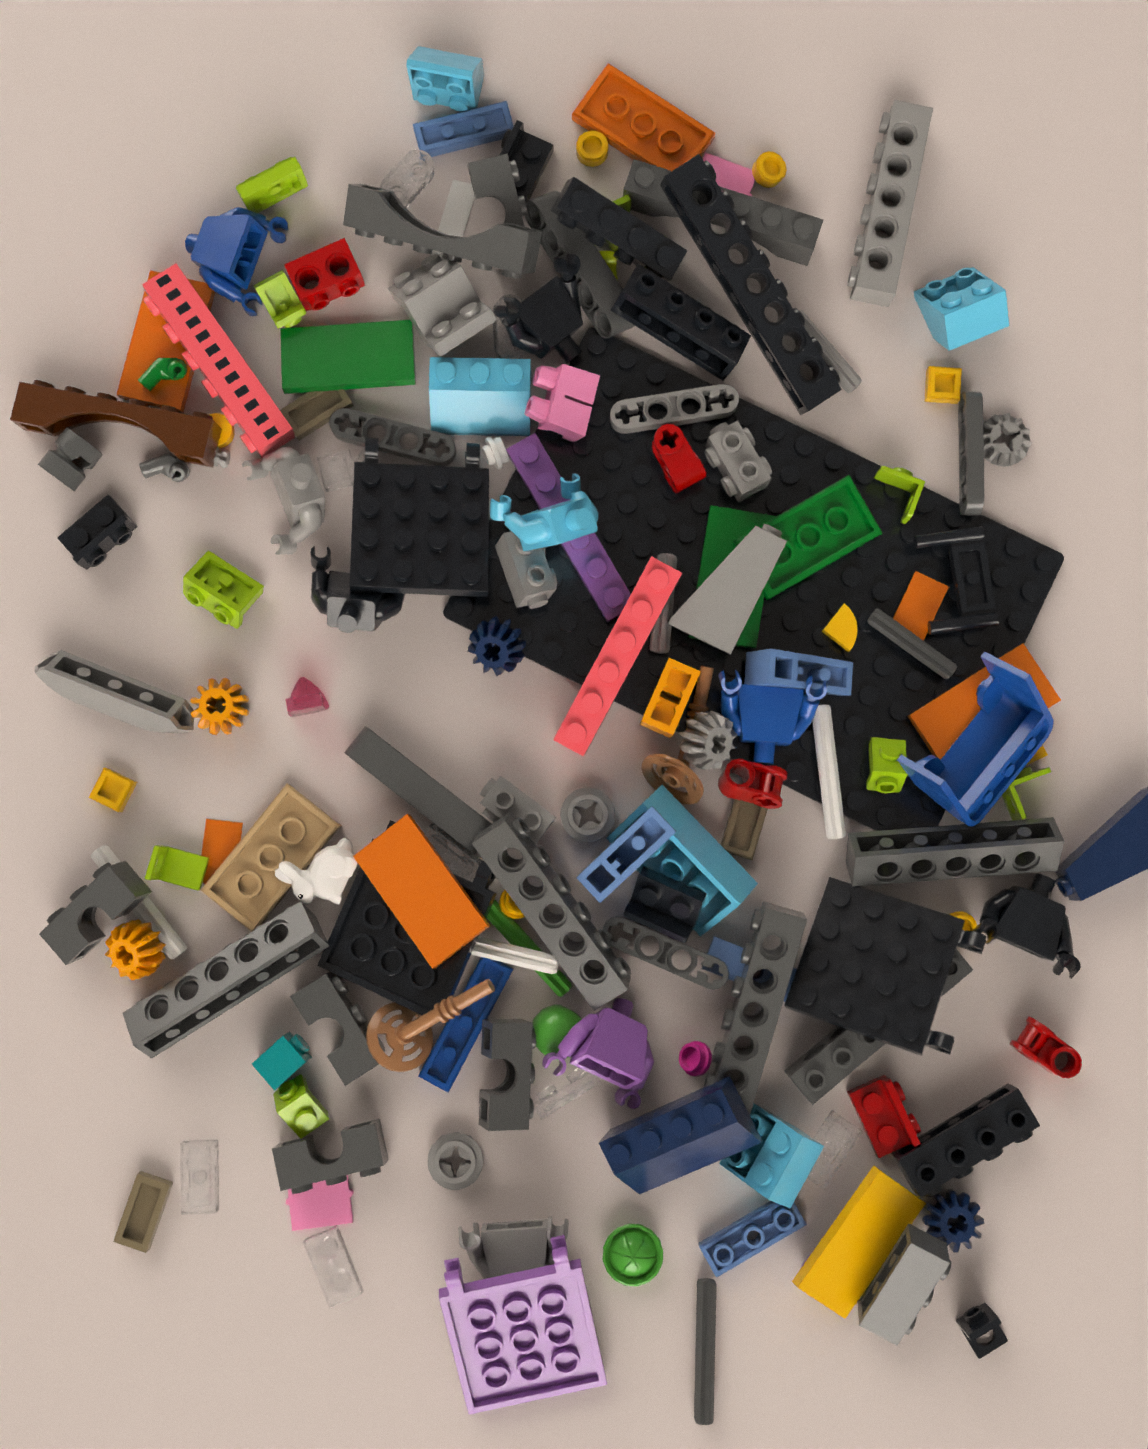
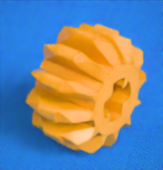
[190,678,249,735]
[105,919,166,981]

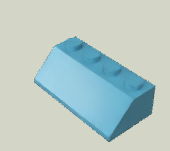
[606,785,758,937]

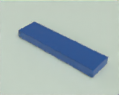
[418,957,514,1093]

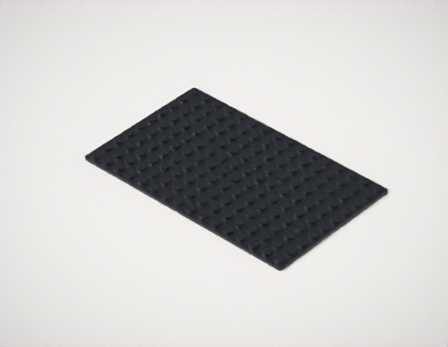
[443,327,1064,831]

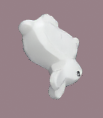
[275,838,357,905]

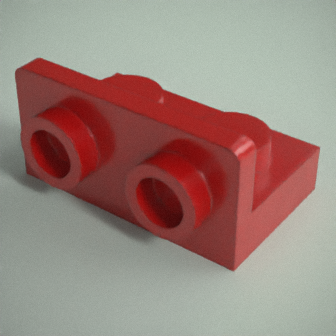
[847,1075,921,1158]

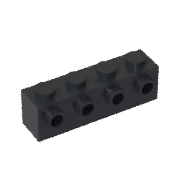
[551,177,687,281]
[611,264,751,381]
[891,1083,1040,1198]

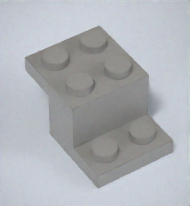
[388,253,497,357]

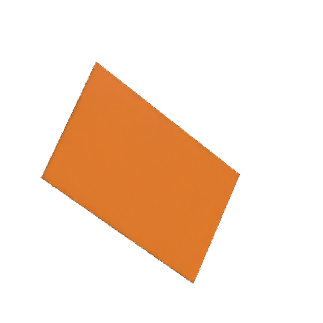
[893,571,949,641]
[201,819,243,884]

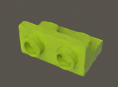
[236,157,308,213]
[183,550,264,629]

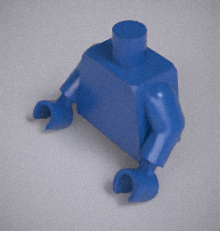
[185,207,288,317]
[719,670,827,764]

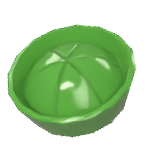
[602,1224,663,1286]

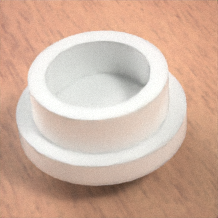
[481,437,509,470]

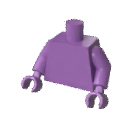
[542,998,654,1109]

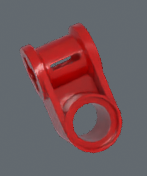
[652,424,706,493]
[718,759,787,809]
[1009,1016,1082,1078]

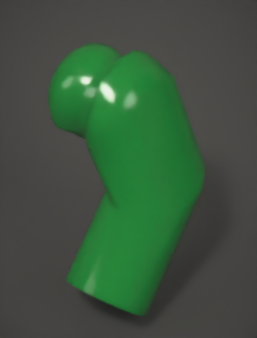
[138,358,187,392]

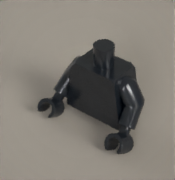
[494,254,583,364]
[310,546,405,633]
[972,873,1081,979]

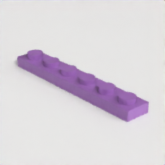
[506,433,631,623]

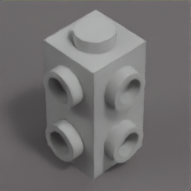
[704,421,772,503]
[495,531,557,609]
[480,776,556,845]

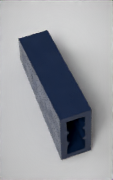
[1055,787,1148,901]

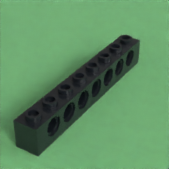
[660,154,842,415]

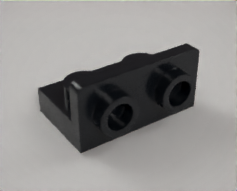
[500,120,554,202]
[57,494,138,570]
[623,866,707,943]

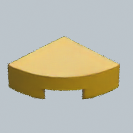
[822,603,857,652]

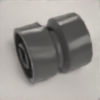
[38,427,103,492]

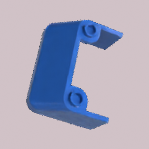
[897,652,1054,827]

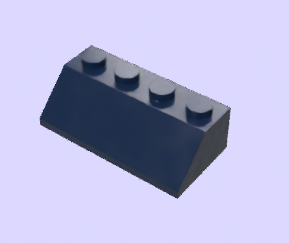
[599,1076,763,1195]

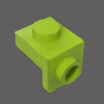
[253,270,307,329]
[866,737,907,793]
[273,1074,330,1139]

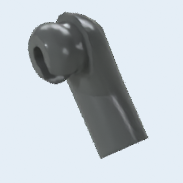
[139,453,190,482]

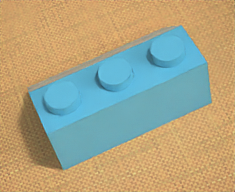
[429,357,532,436]

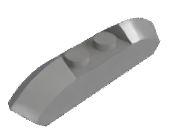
[35,650,194,733]

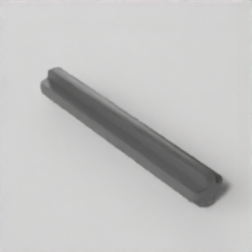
[694,1278,717,1425]

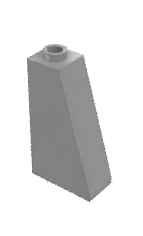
[668,524,787,654]

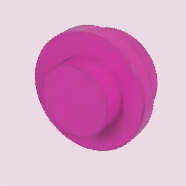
[679,1041,712,1077]

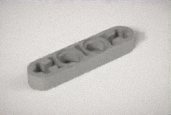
[610,384,739,434]

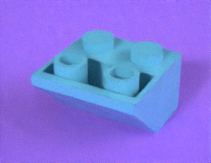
[406,46,484,112]
[914,267,1009,351]
[719,1103,824,1208]

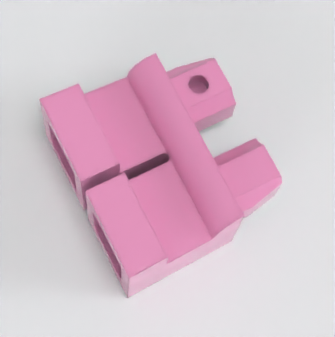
[524,364,600,443]

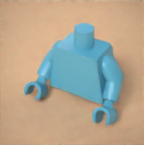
[490,473,599,551]

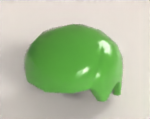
[532,1004,582,1060]

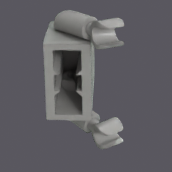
[242,447,325,555]
[458,1217,569,1279]

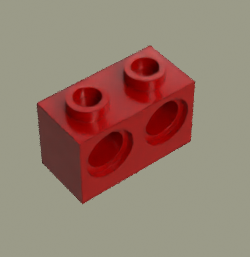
[284,238,365,312]

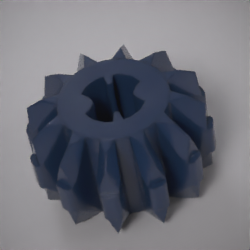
[467,616,526,676]
[922,1189,985,1253]

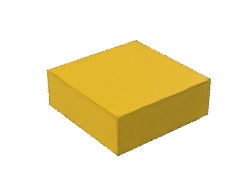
[924,366,962,404]
[88,767,138,813]

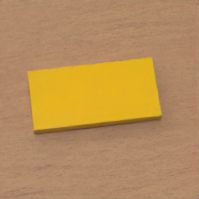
[792,1165,926,1319]

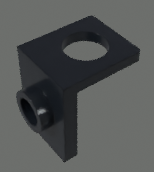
[955,1302,1008,1359]

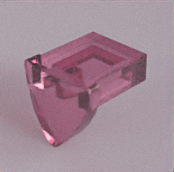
[285,677,330,717]

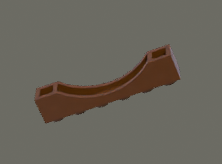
[10,380,222,468]

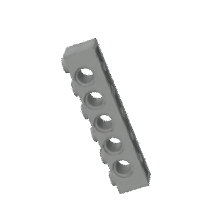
[847,100,933,307]

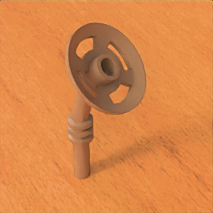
[641,665,714,805]
[366,979,495,1072]

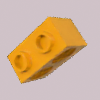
[640,658,701,739]

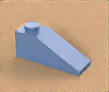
[744,649,853,696]
[576,806,676,903]

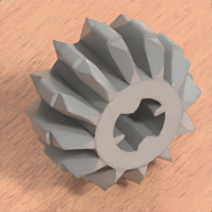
[678,711,737,770]

